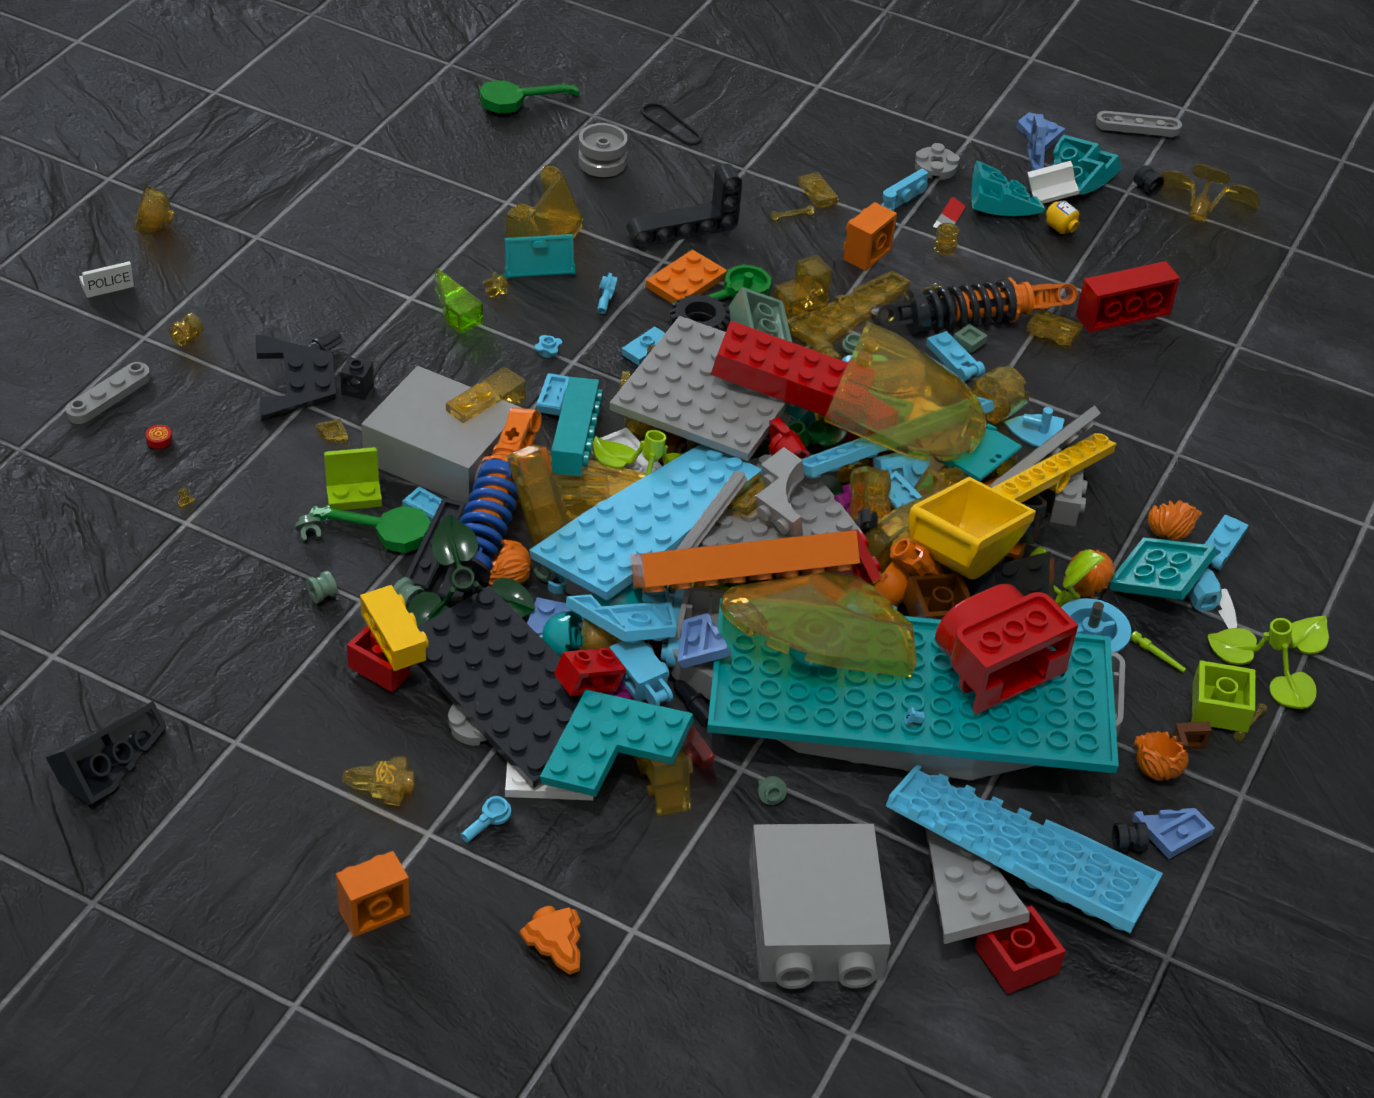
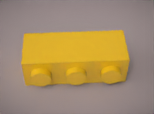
[360,585,429,671]

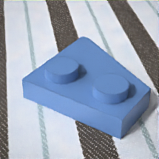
[1017,112,1065,151]
[1027,114,1049,171]
[677,613,732,669]

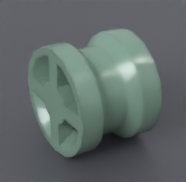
[306,570,338,604]
[393,577,425,610]

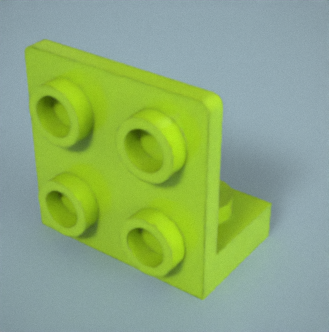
[324,447,382,510]

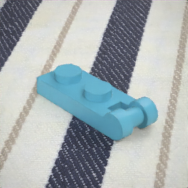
[882,169,929,211]
[926,331,985,382]
[1205,515,1249,571]

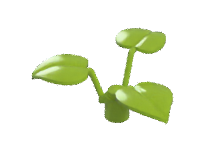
[593,430,683,476]
[1030,547,1105,607]
[1208,616,1329,709]

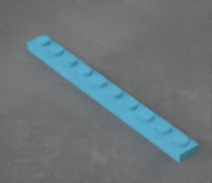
[802,396,994,479]

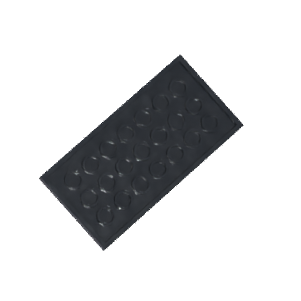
[417,586,582,789]

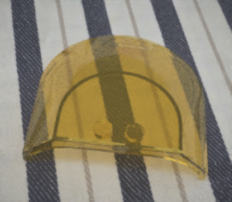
[824,321,986,461]
[720,572,917,677]

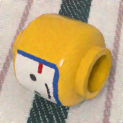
[1046,201,1080,234]

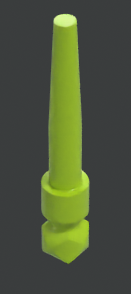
[1130,631,1186,673]

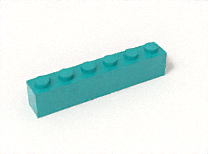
[550,377,603,476]

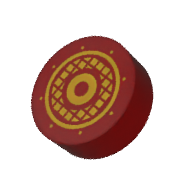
[145,425,172,449]

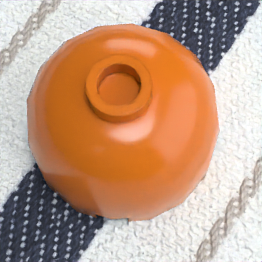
[867,560,915,607]

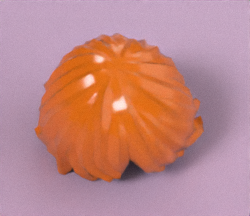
[1148,500,1202,541]
[489,540,531,588]
[1064,549,1115,598]
[1134,731,1189,781]

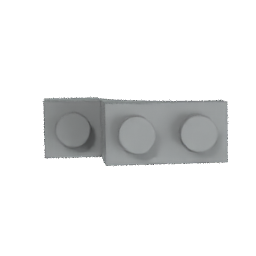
[756,447,804,537]

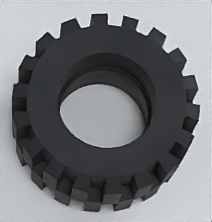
[669,294,731,332]

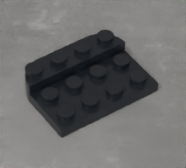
[970,551,1054,600]

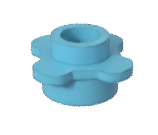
[535,335,562,358]

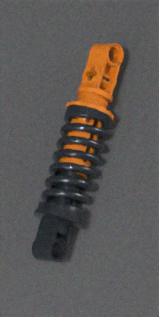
[871,277,1077,334]

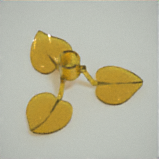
[1161,163,1260,221]

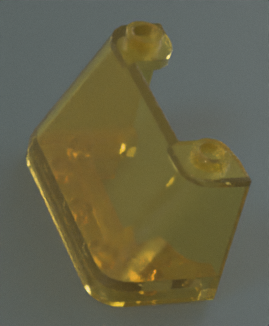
[506,165,583,243]

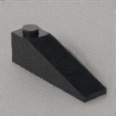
[46,701,166,805]

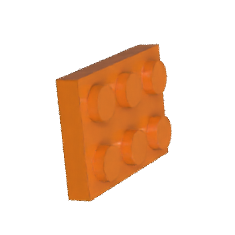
[645,250,727,303]

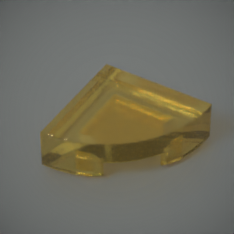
[316,419,348,442]

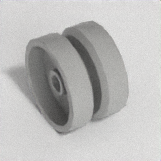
[578,123,628,177]

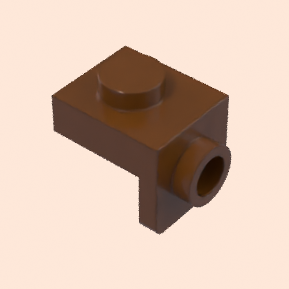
[1169,722,1212,751]

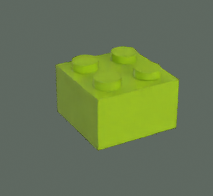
[1192,660,1255,733]

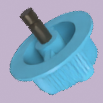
[1061,598,1131,653]

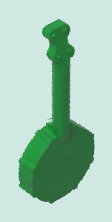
[478,80,580,113]
[672,264,772,305]
[309,506,431,553]

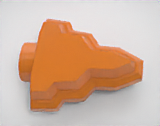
[890,538,944,576]
[519,906,581,975]

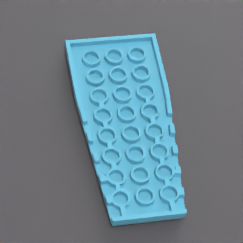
[529,444,762,601]
[886,764,1163,933]

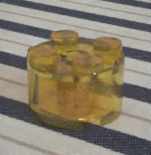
[970,365,1029,424]

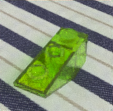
[435,268,484,334]

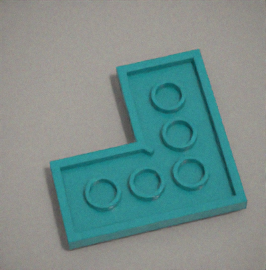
[540,690,694,797]

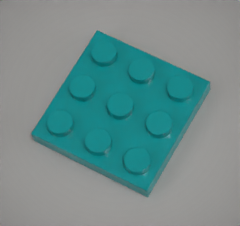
[1109,537,1217,600]

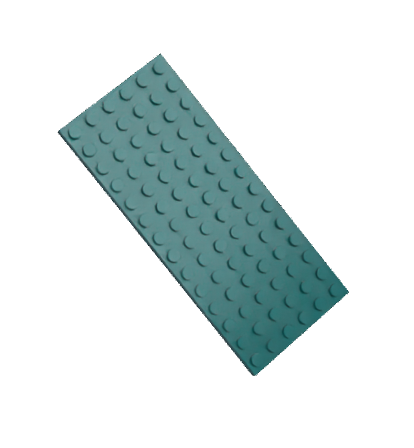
[707,598,1119,773]

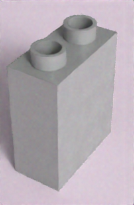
[361,366,521,504]
[749,824,891,989]

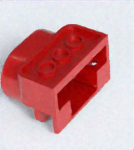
[935,584,1078,714]

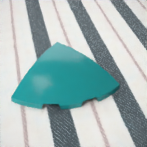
[1052,134,1122,195]
[971,161,1045,216]

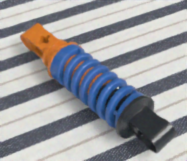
[438,408,541,608]

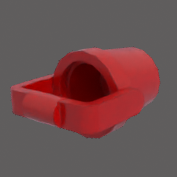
[769,417,810,459]

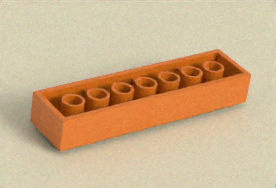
[630,530,860,593]

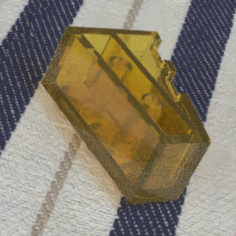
[634,746,693,817]

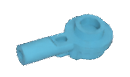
[597,273,617,314]
[460,796,511,843]

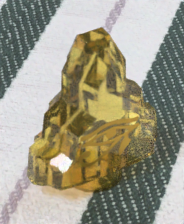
[342,756,415,806]

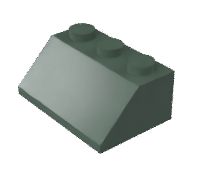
[728,287,792,342]

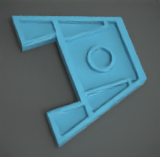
[565,588,677,643]

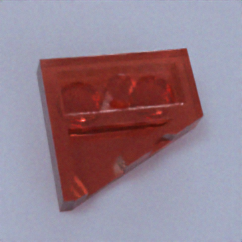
[683,724,715,771]

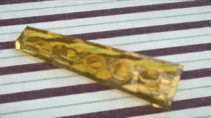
[787,271,910,351]

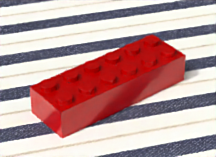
[711,321,875,427]

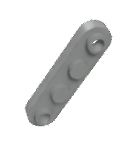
[1095,111,1182,138]
[65,362,150,424]

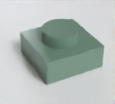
[954,324,988,353]

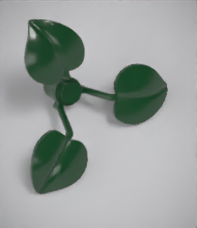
[742,417,848,496]
[407,515,535,627]

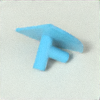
[1004,407,1064,447]

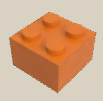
[843,202,897,271]
[336,851,410,937]

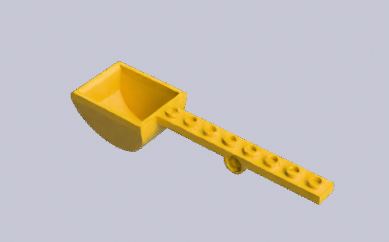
[909,433,1117,579]

